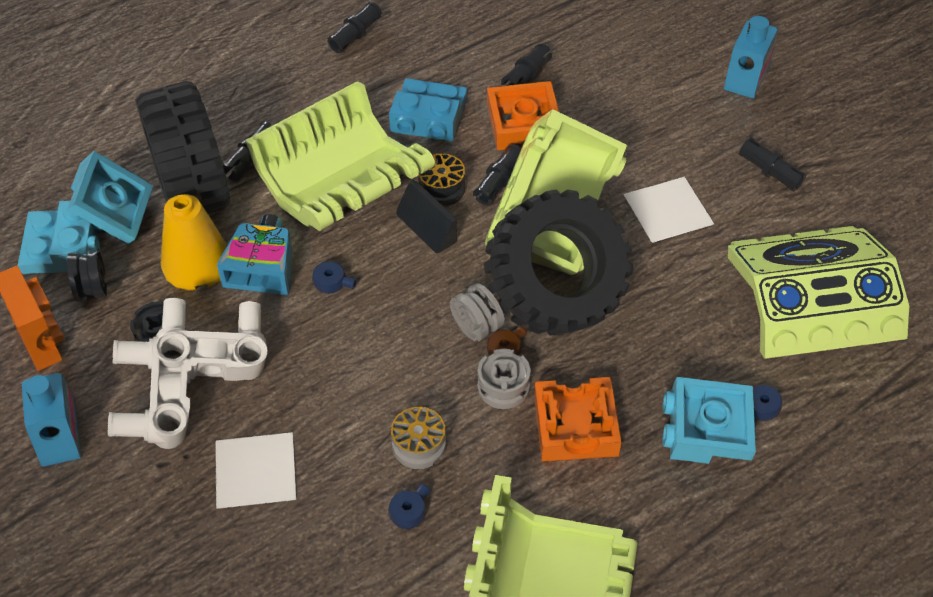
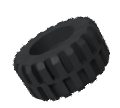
[135,81,230,214]
[484,189,633,336]

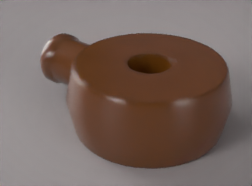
[486,326,527,356]

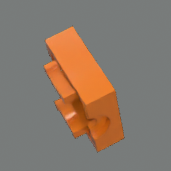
[487,81,559,150]
[0,265,65,371]
[534,377,621,462]

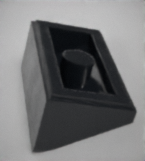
[396,179,457,253]

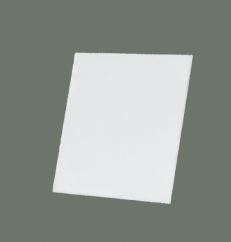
[624,177,714,243]
[216,432,296,509]

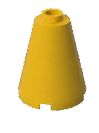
[160,194,228,291]

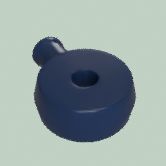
[312,261,357,294]
[753,385,782,421]
[388,483,430,529]

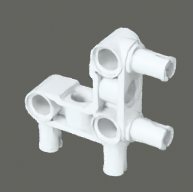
[108,298,268,449]

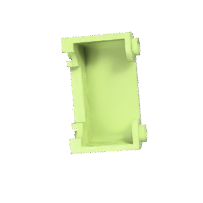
[485,109,627,275]

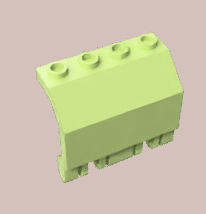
[245,81,435,231]

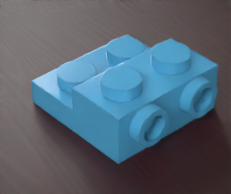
[389,78,467,141]

